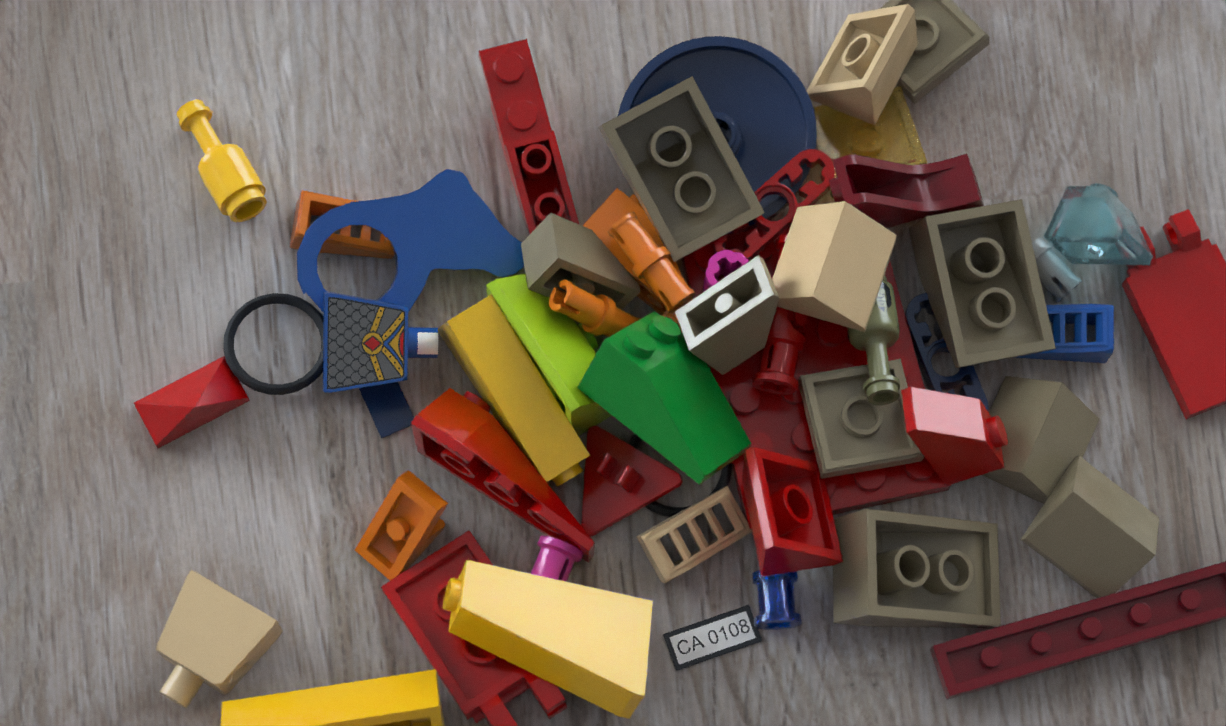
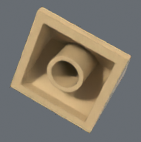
[807,4,918,125]
[772,201,897,332]

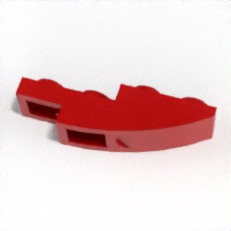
[478,39,579,235]

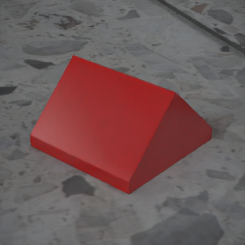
[742,447,843,577]

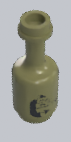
[847,275,900,405]

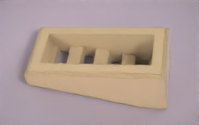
[636,486,752,583]

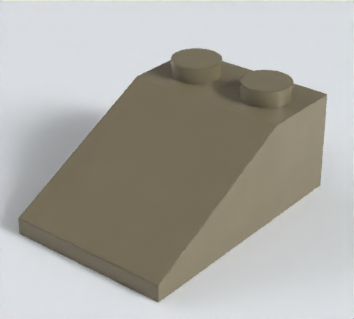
[598,76,765,262]
[908,199,1056,368]
[833,509,1001,628]

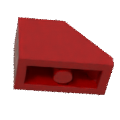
[901,387,1008,485]

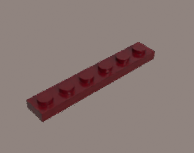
[930,561,1226,700]

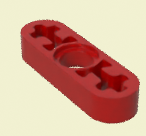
[713,149,835,261]

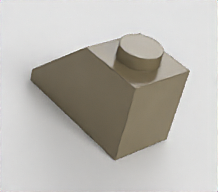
[521,213,641,310]
[675,255,779,375]

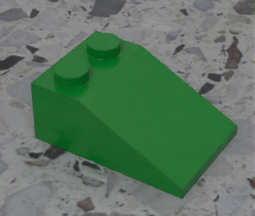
[577,311,752,485]

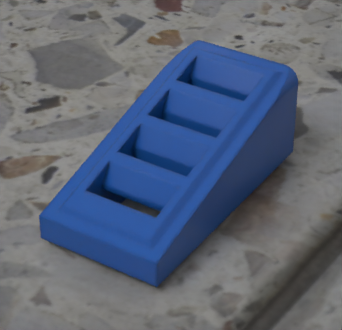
[1013,304,1114,363]

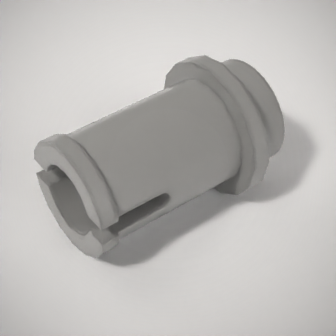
[1032,237,1082,302]

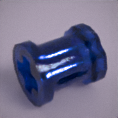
[752,570,802,630]

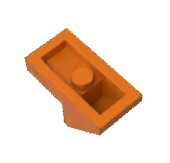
[355,470,448,580]

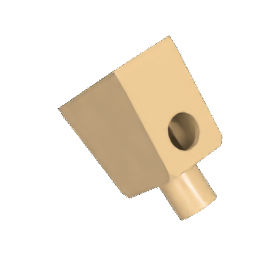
[156,569,283,709]

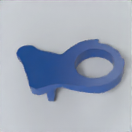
[297,169,524,312]

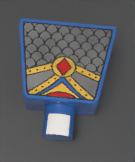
[323,292,438,393]

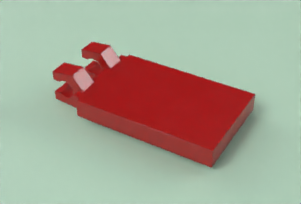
[1117,209,1226,419]
[381,530,567,726]

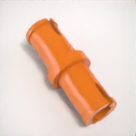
[608,212,695,313]
[549,279,641,337]

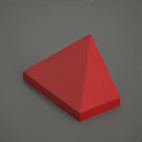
[134,356,250,448]

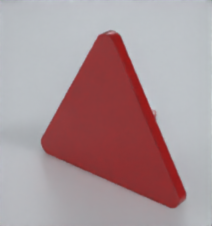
[581,426,683,537]

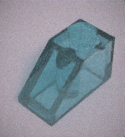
[1043,183,1153,265]

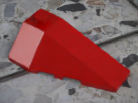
[411,388,595,563]

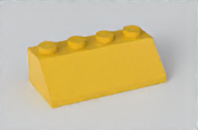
[221,669,445,726]

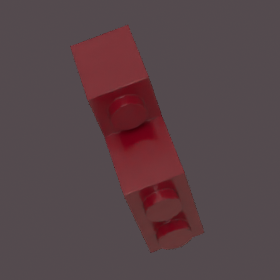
[829,153,984,229]

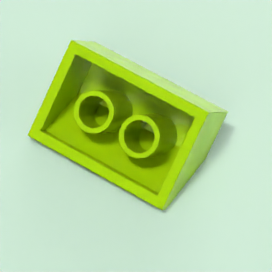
[486,274,612,436]

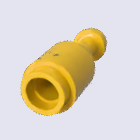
[176,100,267,222]

